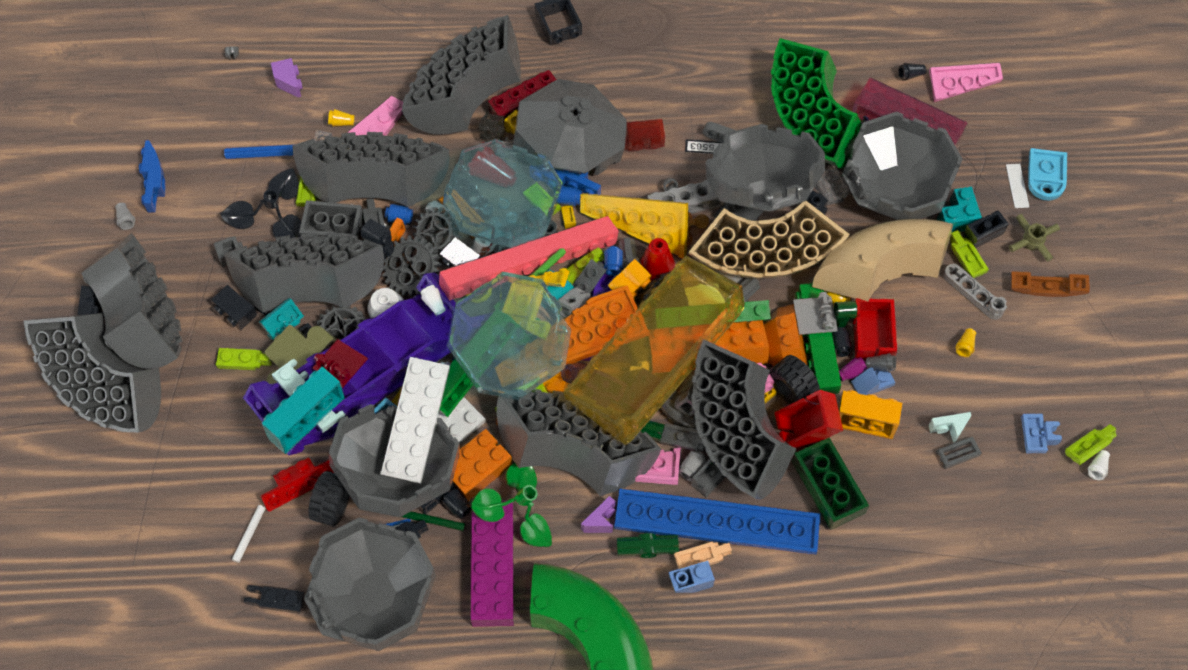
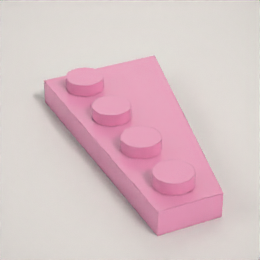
[929,63,1003,102]
[348,96,403,136]
[635,448,680,485]

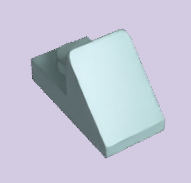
[929,412,971,443]

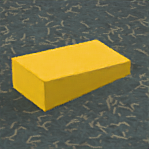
[561,205,576,229]

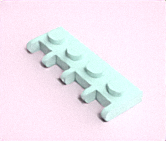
[272,359,345,433]

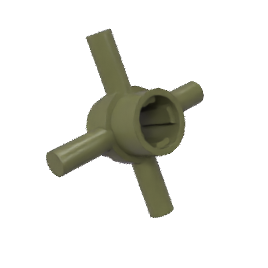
[1009,214,1060,262]

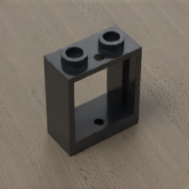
[534,0,582,45]

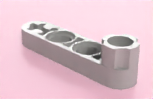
[943,264,1007,320]

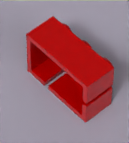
[853,298,897,360]
[775,390,843,452]

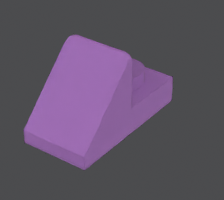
[581,496,615,533]

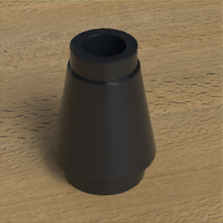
[898,63,926,80]

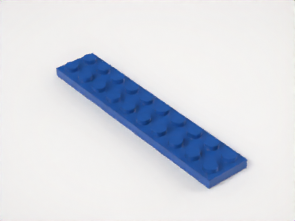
[614,489,820,555]

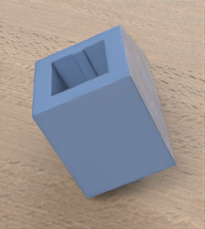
[669,561,715,593]

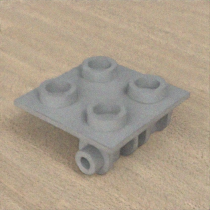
[793,292,838,335]

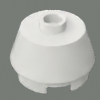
[367,288,404,318]

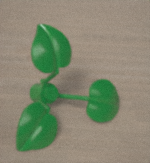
[471,463,552,547]

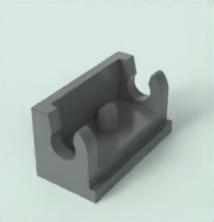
[691,459,725,498]

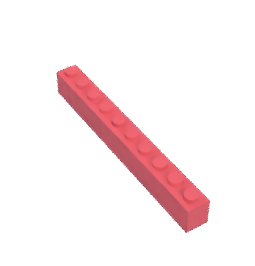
[439,216,619,301]

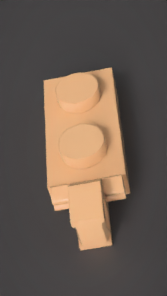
[674,542,732,569]

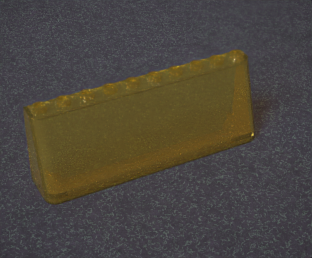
[563,256,745,445]

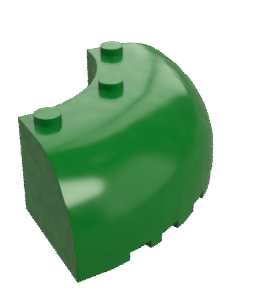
[771,38,862,168]
[530,563,653,670]

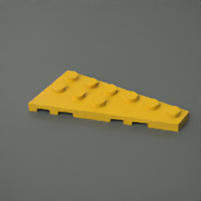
[580,193,688,259]

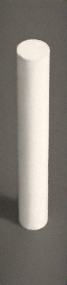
[232,505,266,563]

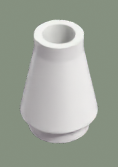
[421,285,446,316]
[1088,450,1110,480]

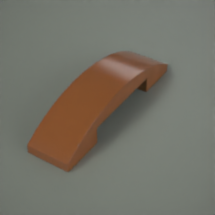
[1011,271,1090,297]

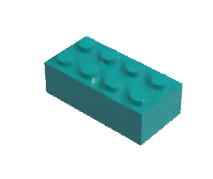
[262,367,344,455]

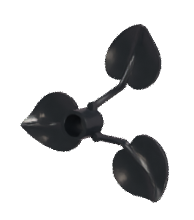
[220,168,301,238]

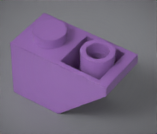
[271,58,303,97]

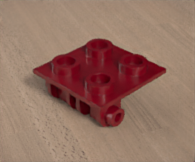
[312,339,368,388]

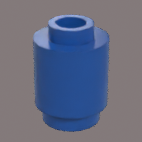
[555,186,583,206]
[385,204,413,225]
[604,246,623,276]

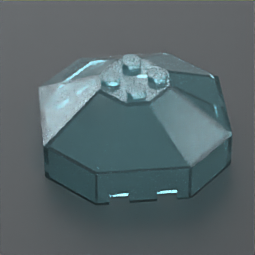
[443,139,563,249]
[447,272,571,400]

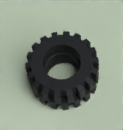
[769,355,820,404]
[308,471,350,527]

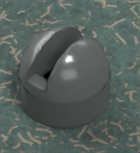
[224,47,239,60]
[663,178,678,191]

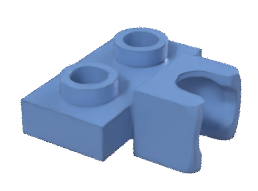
[1021,414,1062,453]

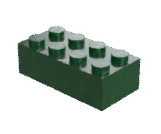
[792,437,869,530]

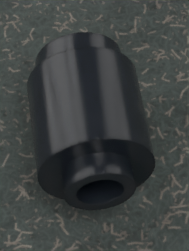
[832,327,852,357]
[442,489,472,519]

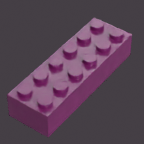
[471,500,514,627]

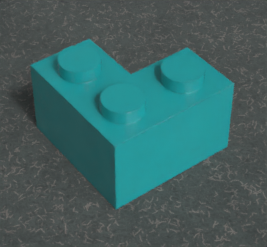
[937,186,982,233]

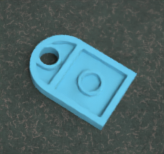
[1028,148,1067,201]

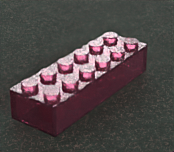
[852,77,968,147]

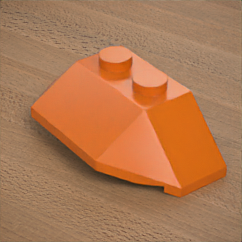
[764,304,808,367]

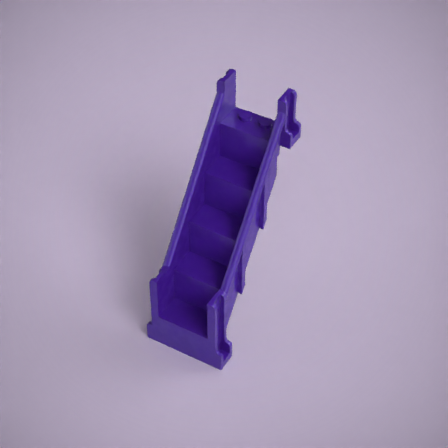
[243,272,493,456]

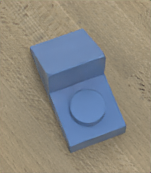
[851,367,895,395]

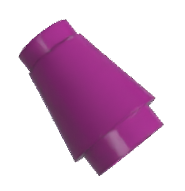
[839,357,867,382]

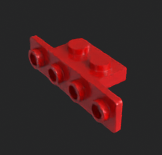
[261,457,334,512]

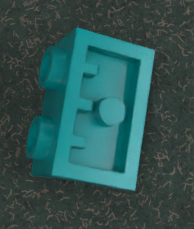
[259,298,304,340]

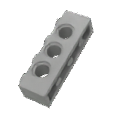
[647,180,724,215]

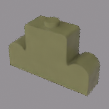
[265,325,337,384]

